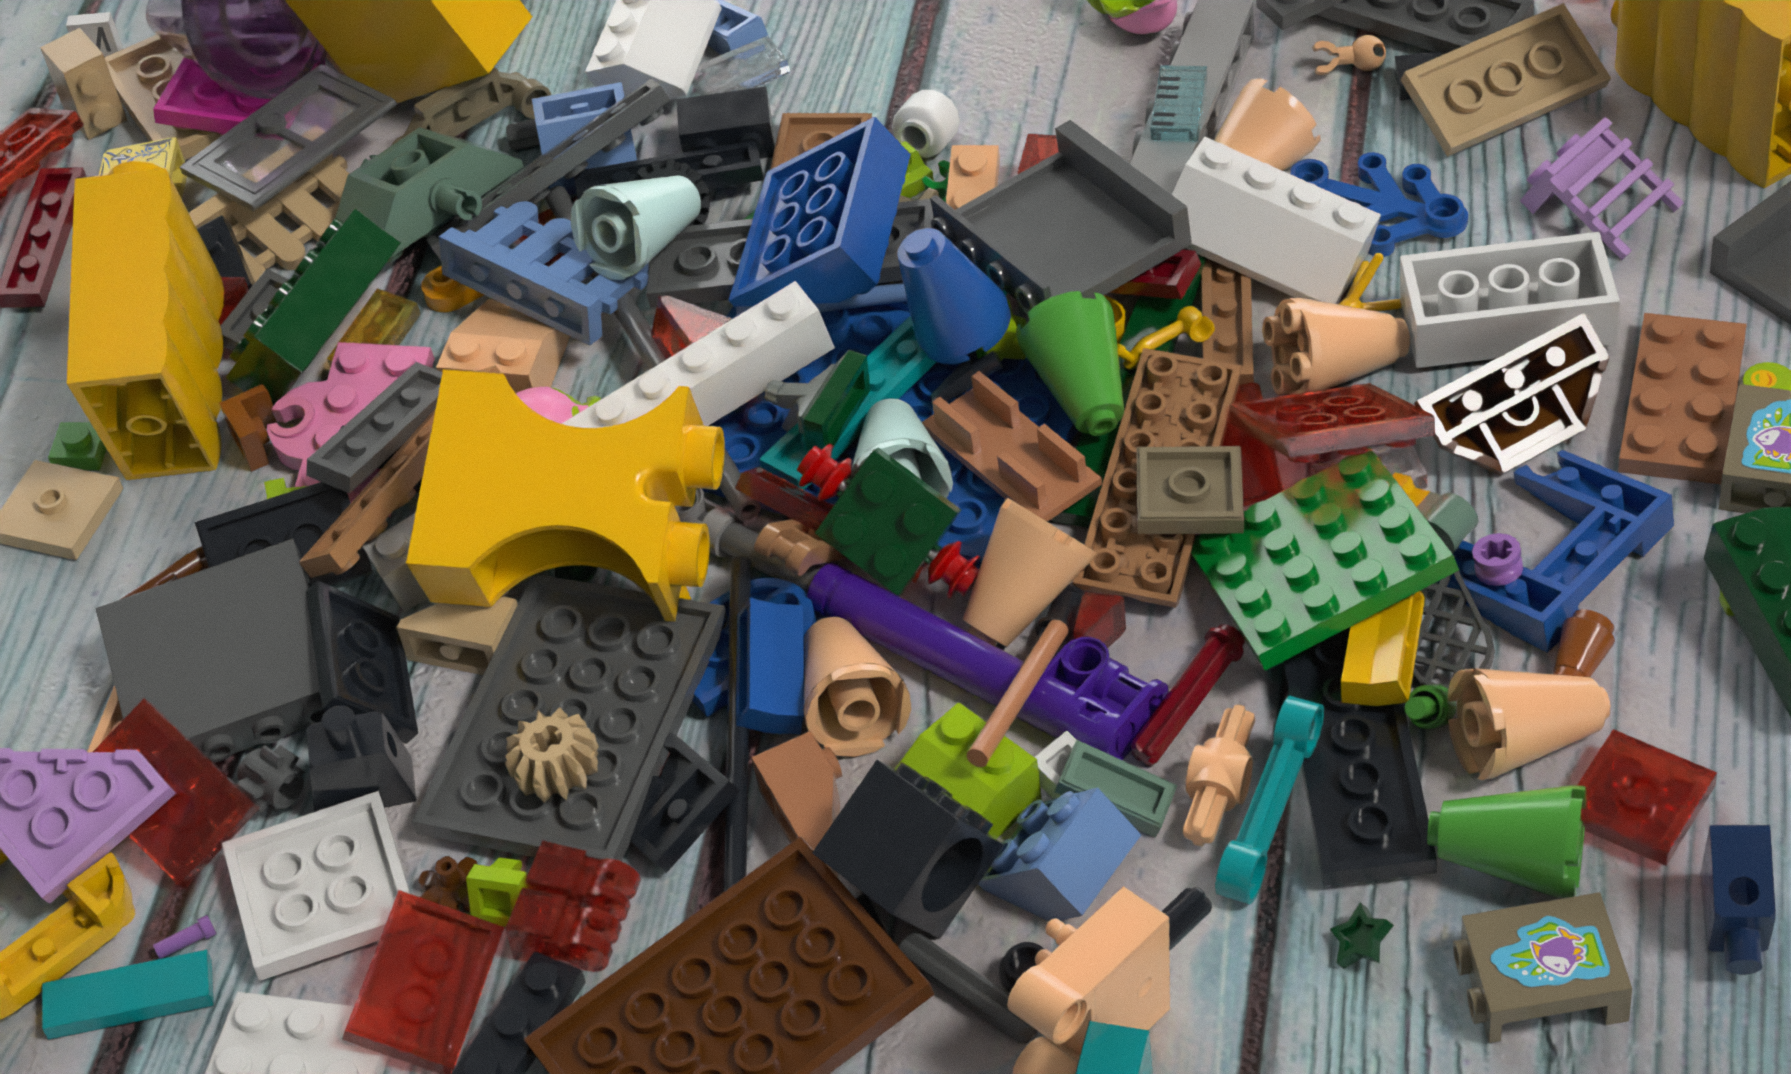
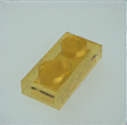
[327,288,421,368]

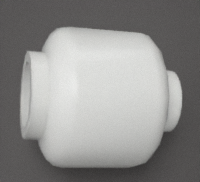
[892,90,960,158]

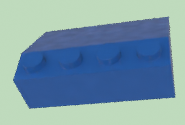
[729,117,911,307]

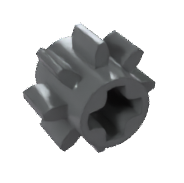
[236,745,304,813]

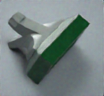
[764,350,870,453]

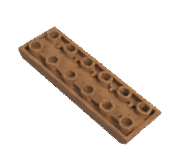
[1073,348,1242,608]

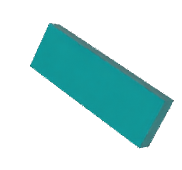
[42,949,214,1040]

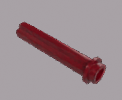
[1131,624,1245,766]

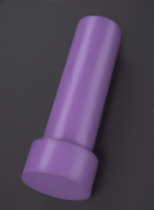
[153,915,217,959]

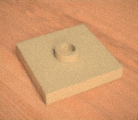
[0,460,123,560]

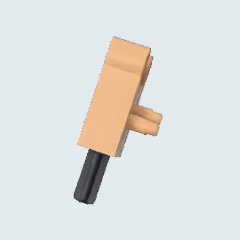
[1007,886,1212,1074]

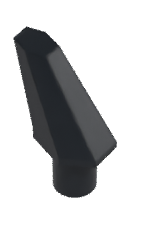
[931,350,1003,403]

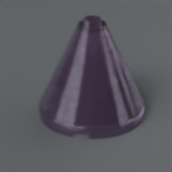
[146,0,328,99]

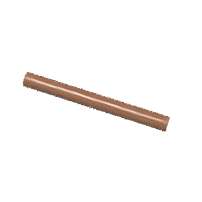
[967,620,1068,767]

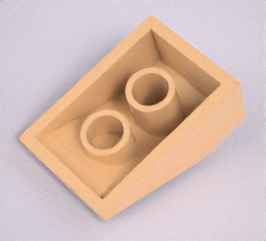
[436,299,571,393]

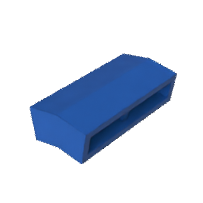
[736,597,804,735]

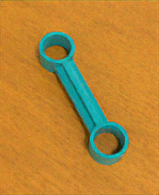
[1215,696,1324,905]

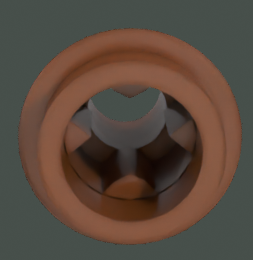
[1553,609,1615,678]

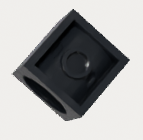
[812,759,1005,938]

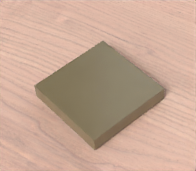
[1136,446,1244,534]

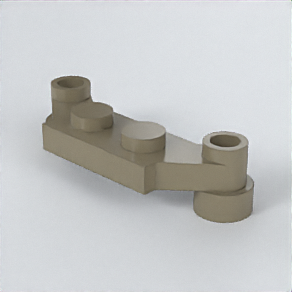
[391,67,551,146]

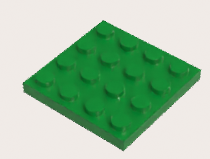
[1191,446,1459,671]

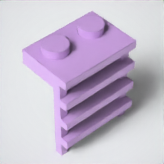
[1520,117,1684,260]

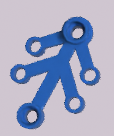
[1290,152,1468,257]

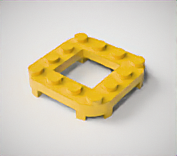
[0,849,136,1020]

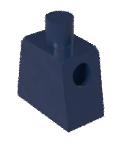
[1700,825,1776,975]

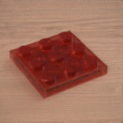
[1229,383,1435,463]

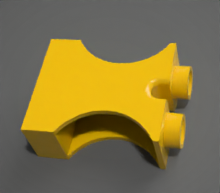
[406,369,725,622]

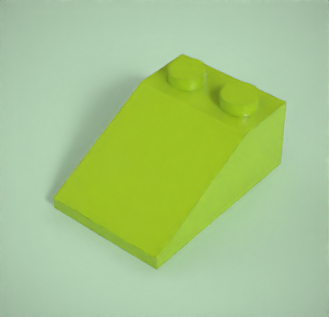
[895,702,1042,839]

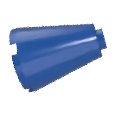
[897,228,1011,364]

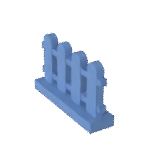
[439,201,649,345]

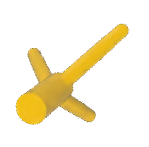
[1338,253,1402,312]

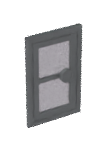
[180,64,397,211]

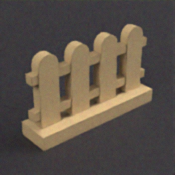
[189,127,350,292]

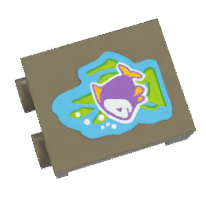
[1718,384,1791,513]
[1453,892,1632,1043]

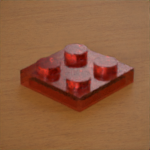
[1577,729,1717,866]

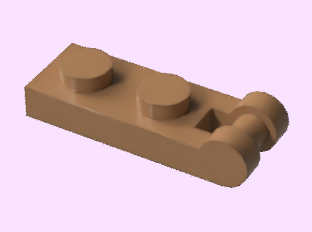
[754,515,847,576]

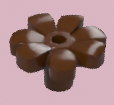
[418,856,478,917]

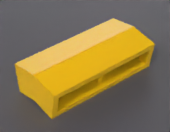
[1341,590,1425,706]

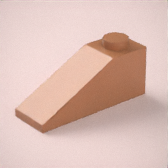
[751,731,842,878]

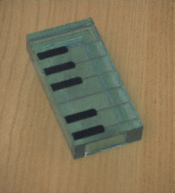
[1150,65,1208,142]

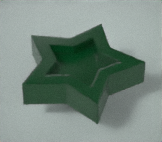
[1330,902,1394,969]

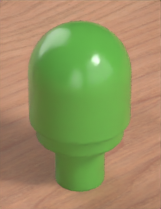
[1405,684,1457,729]

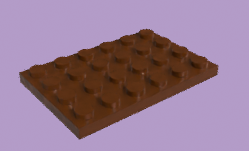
[524,836,935,1074]

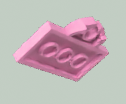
[267,342,435,517]

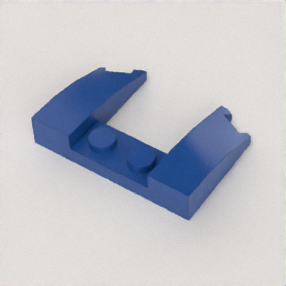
[1436,450,1674,653]

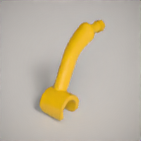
[1117,306,1215,370]

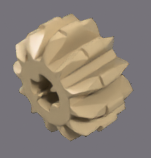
[505,707,599,803]

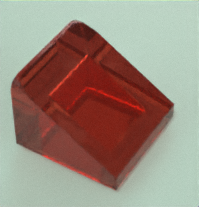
[1074,592,1126,648]

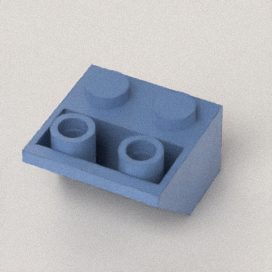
[532,82,637,195]
[978,787,1141,921]

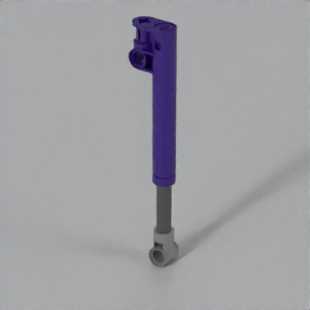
[674,488,1169,760]

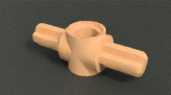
[1182,704,1256,847]

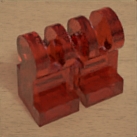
[505,840,641,972]

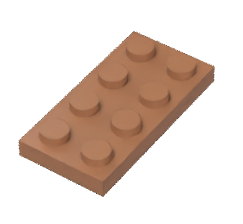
[1618,313,1747,485]

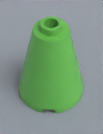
[1016,291,1124,436]
[1427,785,1586,899]

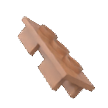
[922,371,1102,522]

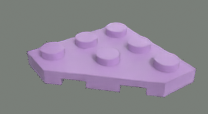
[0,748,176,904]

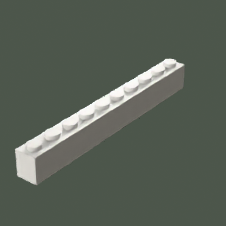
[363,281,835,612]

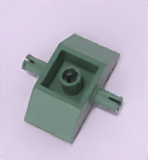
[335,127,524,263]

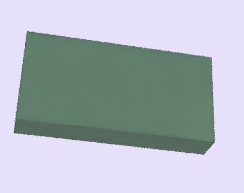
[1054,740,1178,838]

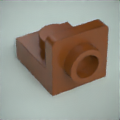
[219,385,278,472]

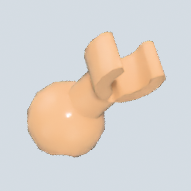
[1312,35,1386,75]

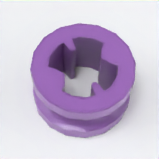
[1472,533,1523,586]

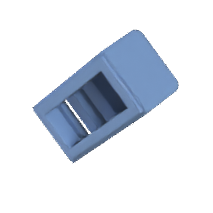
[707,0,771,66]

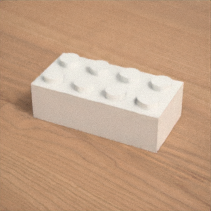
[1400,232,1620,368]

